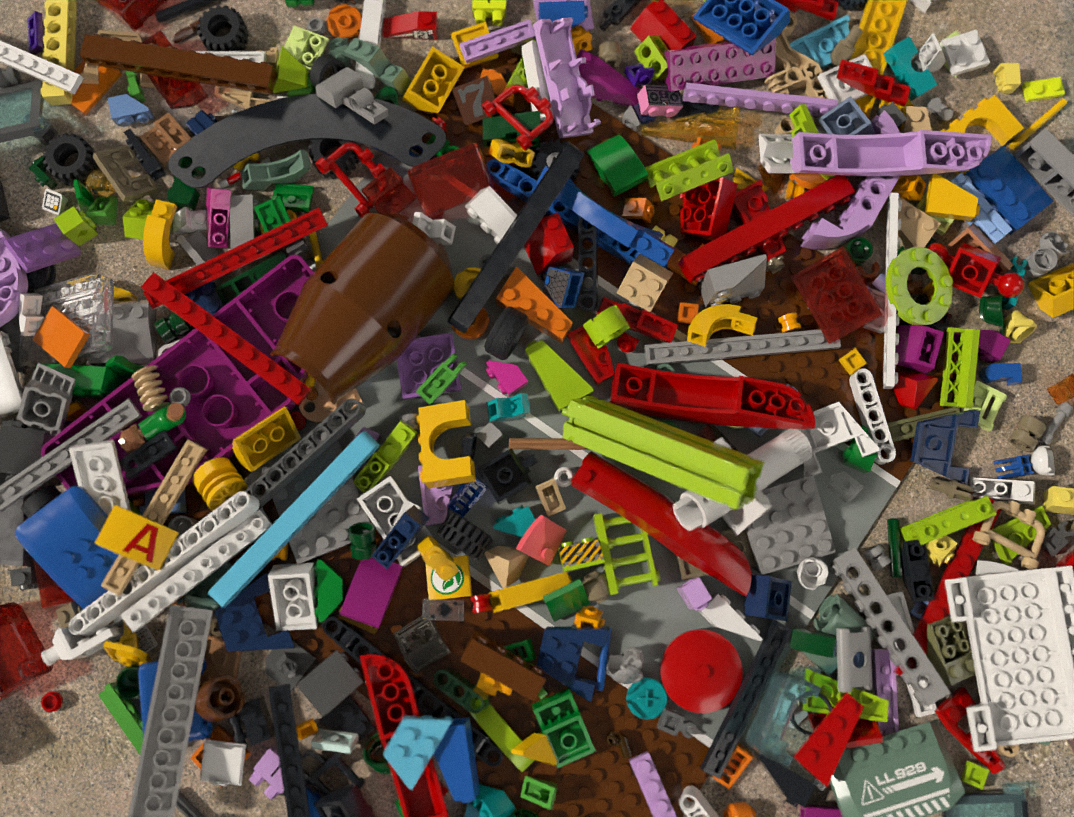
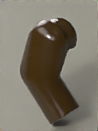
[606,732,633,758]

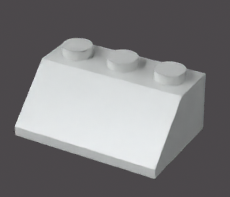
[465,186,517,245]

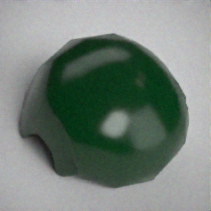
[115,664,140,699]

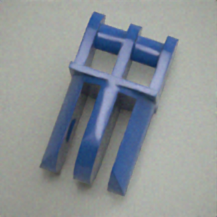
[993,454,1035,479]

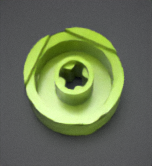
[583,305,630,349]

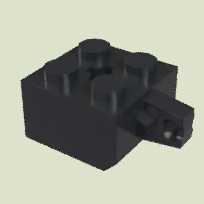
[477,448,537,505]

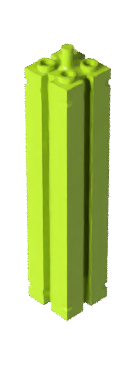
[562,395,764,510]

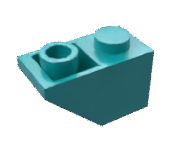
[493,505,536,538]
[470,784,515,817]

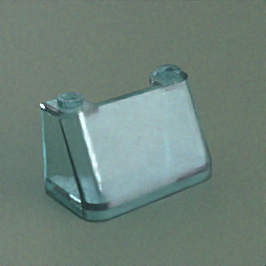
[746,671,821,767]

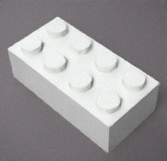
[357,476,433,567]

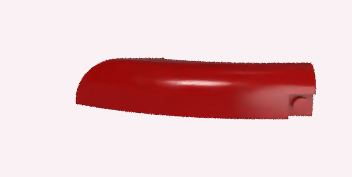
[610,363,815,429]

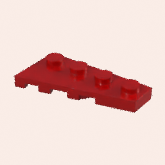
[733,179,786,261]
[792,692,864,787]

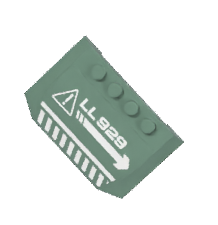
[830,720,965,817]

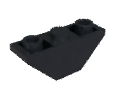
[901,540,934,602]

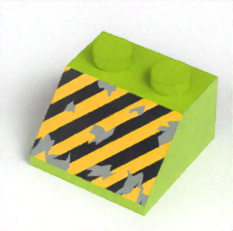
[558,537,605,572]

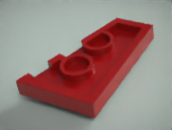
[567,320,614,385]

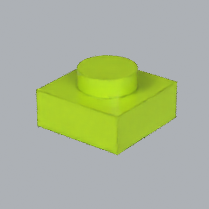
[960,761,989,790]

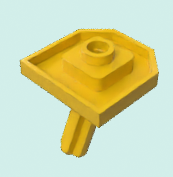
[103,620,152,666]

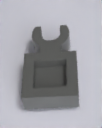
[1042,521,1074,556]
[656,707,696,738]

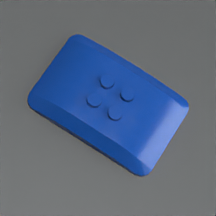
[15,486,143,609]

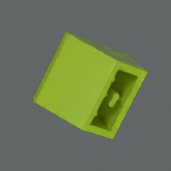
[122,199,172,240]

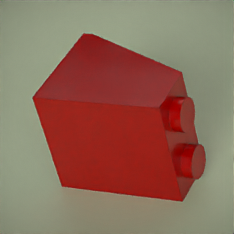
[524,212,574,276]

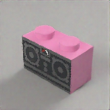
[637,85,683,117]

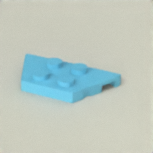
[789,15,850,70]
[384,716,452,790]

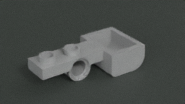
[316,67,389,125]

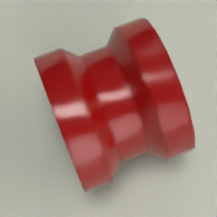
[470,594,493,613]

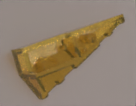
[642,107,740,150]

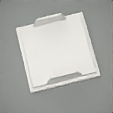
[200,739,246,786]

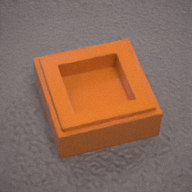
[677,302,699,324]

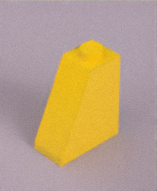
[924,174,980,221]

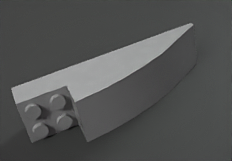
[1014,128,1074,217]

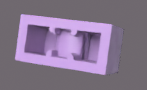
[676,577,712,611]

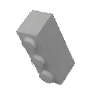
[230,194,261,249]

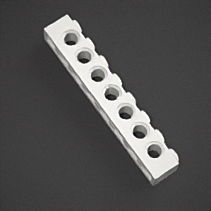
[120,510,273,632]

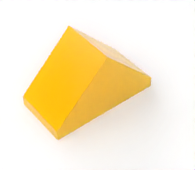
[511,733,557,765]

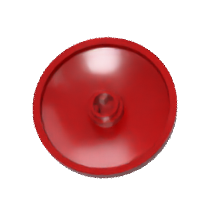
[660,629,743,713]

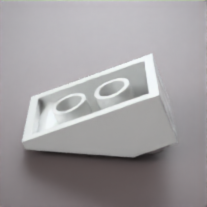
[268,563,318,631]

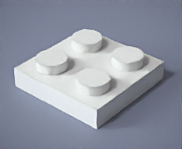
[939,30,990,76]

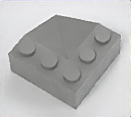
[699,254,767,308]
[89,303,156,367]

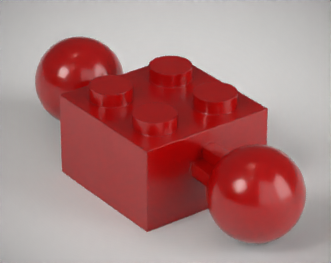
[926,243,1024,298]

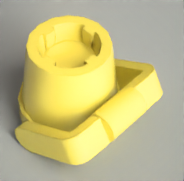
[1003,310,1037,343]

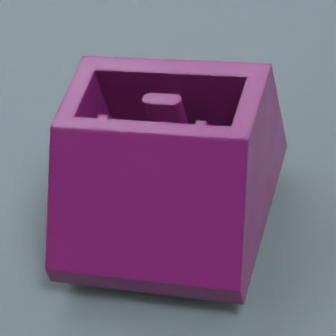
[895,325,944,374]

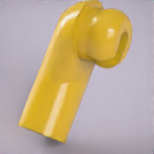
[233,152,260,171]

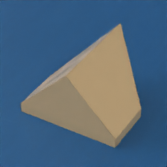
[484,546,529,588]

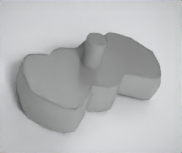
[927,97,953,123]

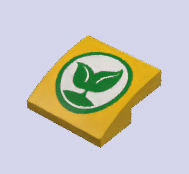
[425,555,472,601]

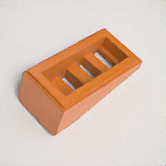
[712,742,754,790]

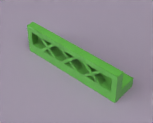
[98,682,143,755]

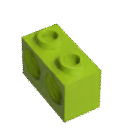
[634,35,669,81]

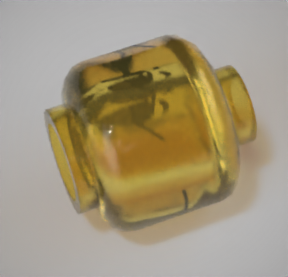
[86,170,115,197]

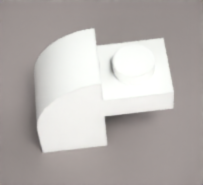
[412,212,456,245]

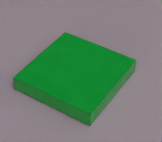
[543,579,590,622]

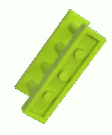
[645,139,734,201]
[899,496,997,545]
[593,513,661,595]

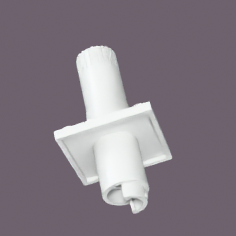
[673,429,812,536]

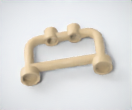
[972,500,1045,570]

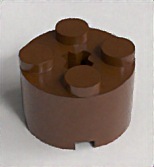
[194,675,245,722]

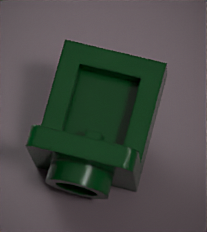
[28,155,57,190]

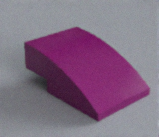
[340,558,403,628]

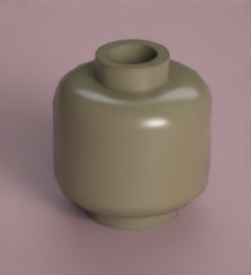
[597,40,622,69]
[582,571,610,603]

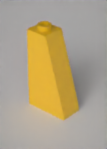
[489,572,572,613]

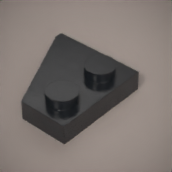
[318,695,375,742]

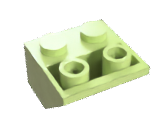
[284,26,329,73]

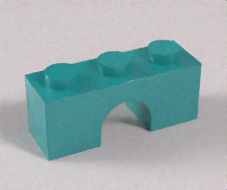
[883,36,938,101]

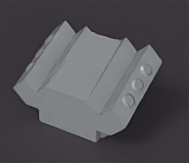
[17,363,75,437]

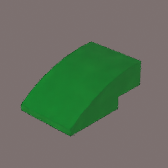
[586,134,649,197]
[531,688,595,768]

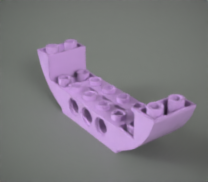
[801,110,900,249]

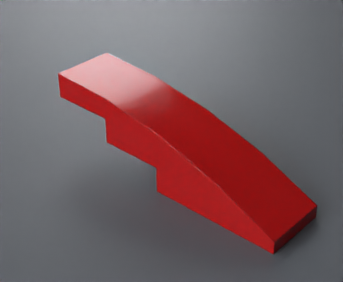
[836,59,910,107]
[595,297,678,343]

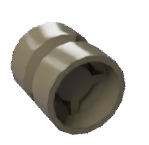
[1008,416,1046,452]

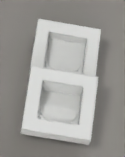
[19,293,44,336]

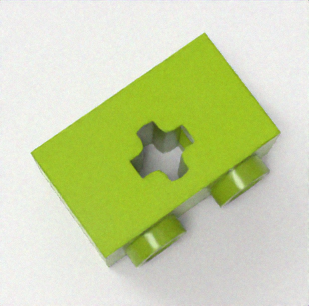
[54,206,98,246]

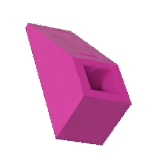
[206,186,231,248]

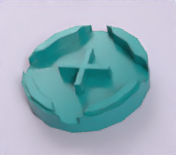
[626,677,667,720]

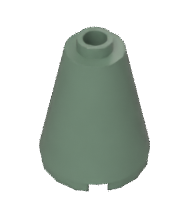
[814,594,874,640]

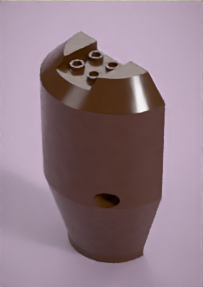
[270,213,454,405]

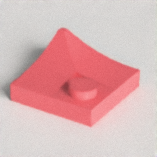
[516,515,567,566]

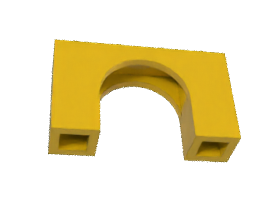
[941,95,1024,175]
[416,400,476,489]

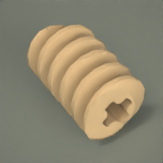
[132,365,170,411]

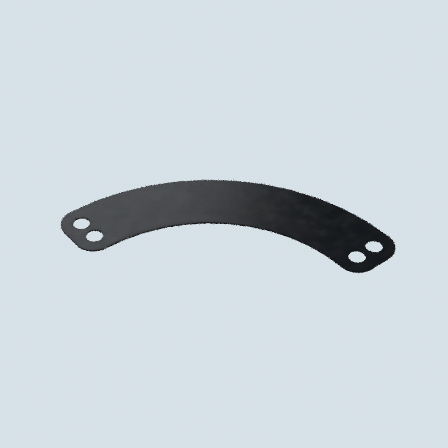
[168,94,446,188]

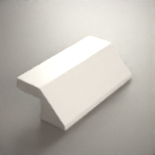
[758,134,795,173]

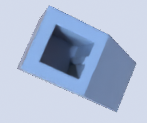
[108,94,155,127]

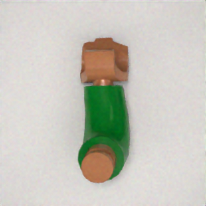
[118,403,186,453]

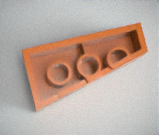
[496,266,573,344]

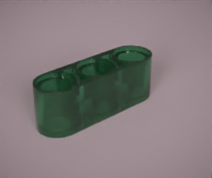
[433,668,490,713]

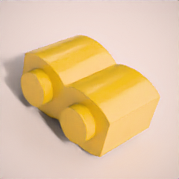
[489,139,534,167]
[416,535,459,581]

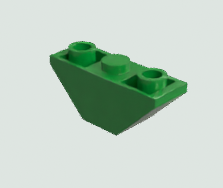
[314,560,346,622]

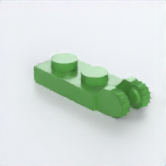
[416,353,467,405]

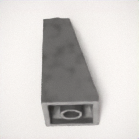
[0,494,40,567]

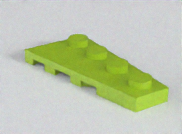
[802,668,889,722]

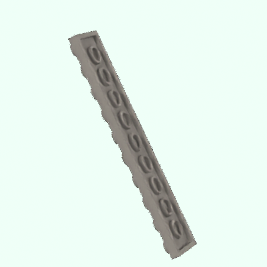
[128,605,213,817]

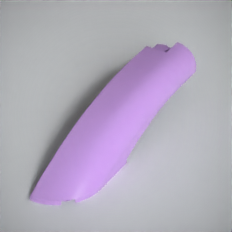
[790,130,991,176]

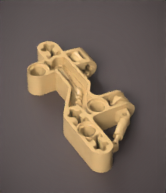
[765,13,828,99]

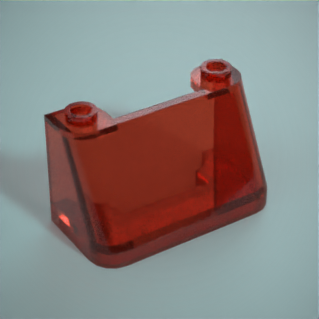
[408,143,497,220]

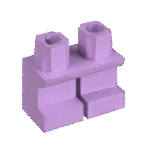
[249,746,284,800]

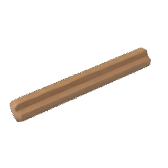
[509,438,586,450]

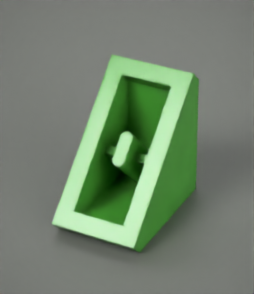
[86,196,118,225]
[520,776,557,810]

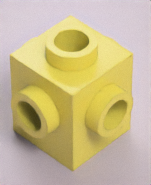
[926,535,957,568]

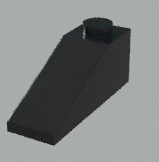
[755,750,816,808]

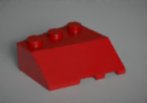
[680,178,738,240]

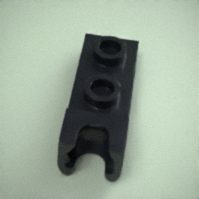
[124,128,166,181]

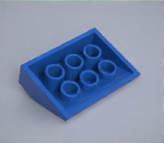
[693,0,790,56]
[964,145,1053,235]

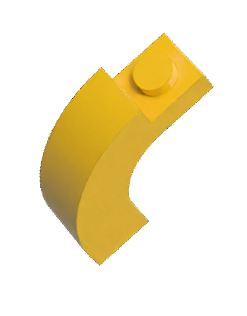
[143,199,177,270]
[687,304,757,347]

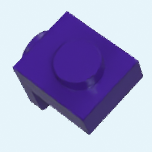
[624,64,655,87]

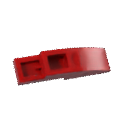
[775,0,838,21]

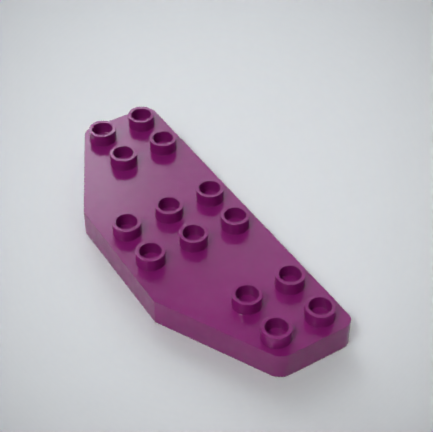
[41,255,313,497]

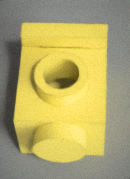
[993,63,1021,94]

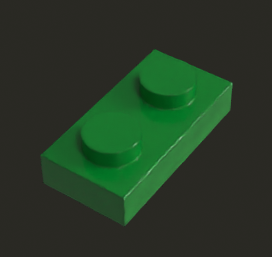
[105,355,144,379]

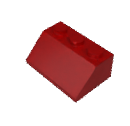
[630,0,697,52]

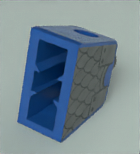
[541,267,585,308]

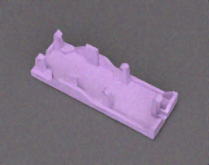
[533,17,601,139]

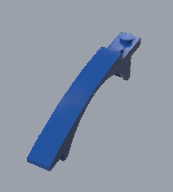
[537,165,675,267]

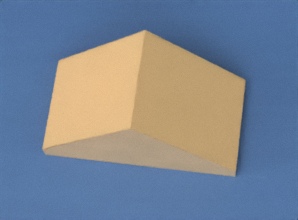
[535,478,566,517]

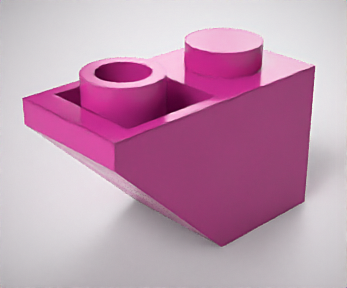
[486,360,528,397]

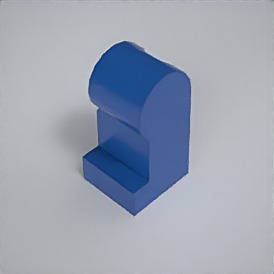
[979,363,1022,386]

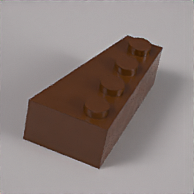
[460,630,546,701]

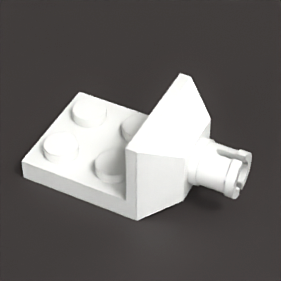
[41,626,124,666]

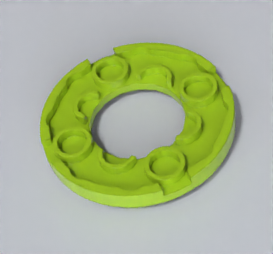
[886,247,953,326]

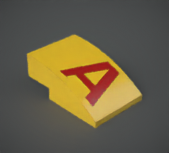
[95,505,179,571]

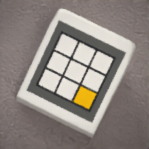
[42,188,68,216]

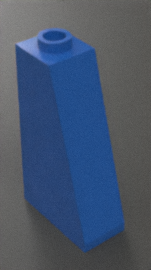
[434,718,480,803]

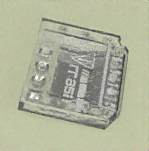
[18,272,114,369]

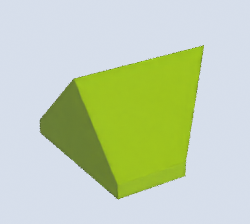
[273,46,308,93]

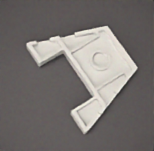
[802,402,880,477]

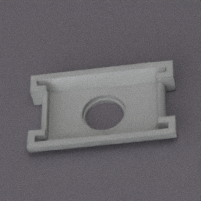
[836,626,872,692]

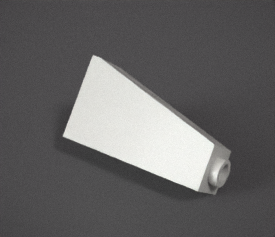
[522,40,555,121]

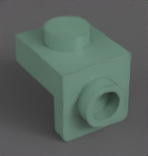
[329,37,350,68]

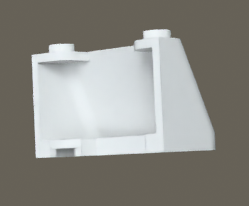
[0,331,24,418]

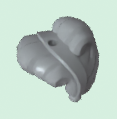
[607,647,644,684]

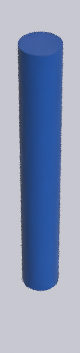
[596,628,611,691]

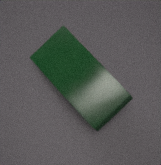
[790,627,837,658]

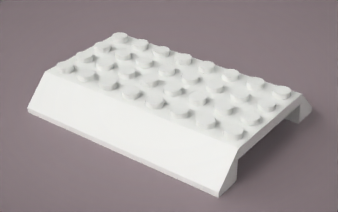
[944,566,1074,752]

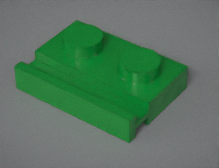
[272,183,314,212]
[254,196,291,233]

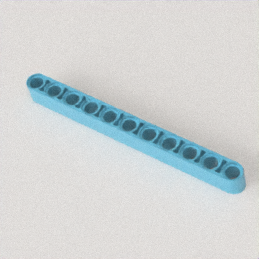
[208,431,380,608]

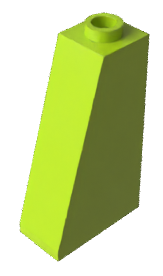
[525,340,594,413]

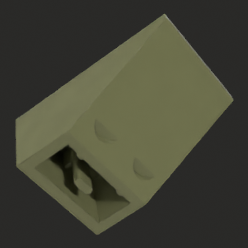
[927,616,976,686]

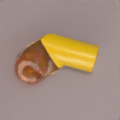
[304,374,318,401]

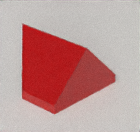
[893,372,938,410]

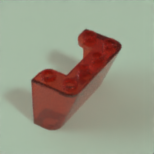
[0,602,53,702]

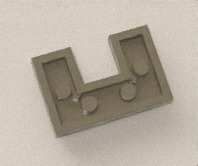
[93,145,159,202]

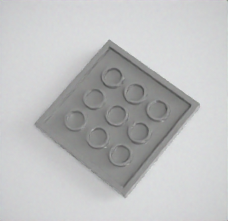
[746,475,836,575]

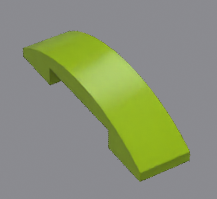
[467,695,535,772]

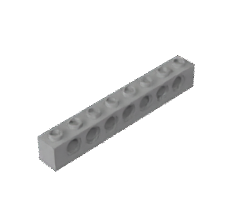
[831,547,950,706]

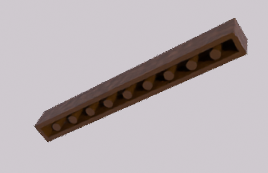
[80,34,277,95]

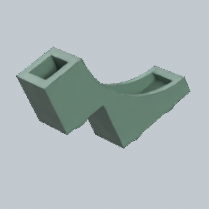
[344,38,412,97]
[240,150,311,191]

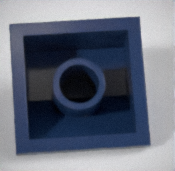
[744,574,792,621]

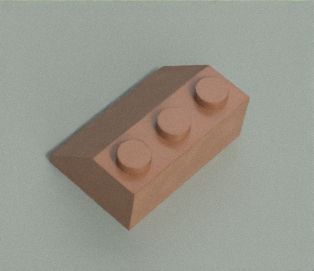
[946,223,1014,286]

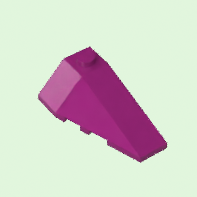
[576,49,641,107]

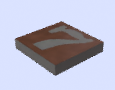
[452,75,499,126]

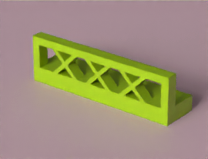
[940,327,980,408]

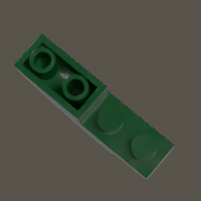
[214,251,287,305]

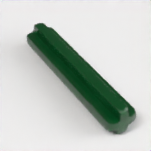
[887,518,902,578]

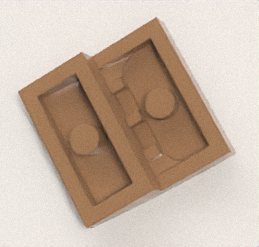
[139,113,192,167]

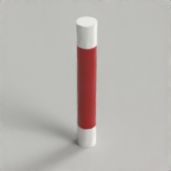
[218,157,271,188]

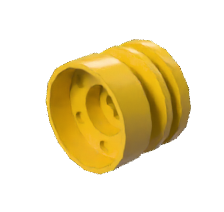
[192,457,248,511]

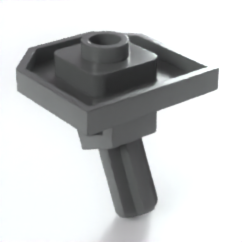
[265,640,317,692]

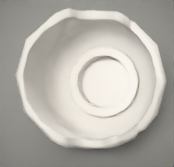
[1031,446,1055,476]
[797,557,829,590]

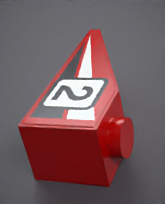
[382,11,439,40]

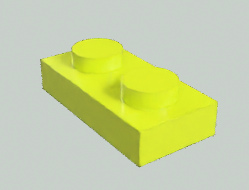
[1022,77,1065,103]

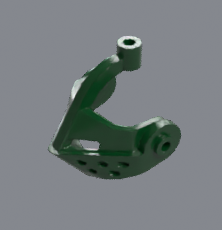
[363,732,391,775]

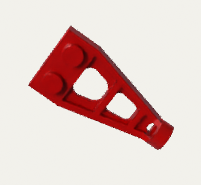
[934,687,1006,774]

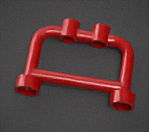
[481,84,554,151]
[315,142,390,218]

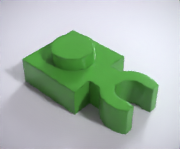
[125,71,146,103]

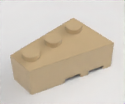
[877,192,941,249]

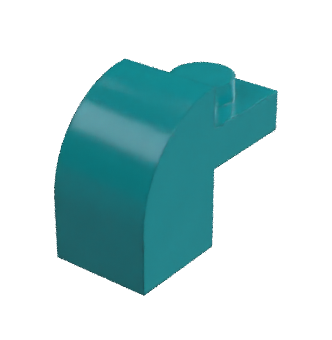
[486,393,530,422]

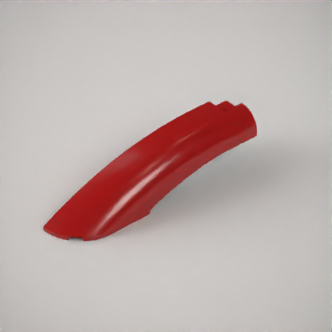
[571,451,751,597]
[360,655,449,817]

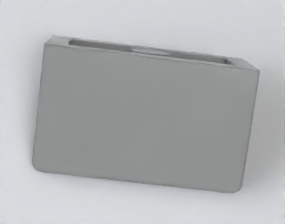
[176,230,219,265]

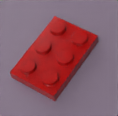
[808,713,883,748]

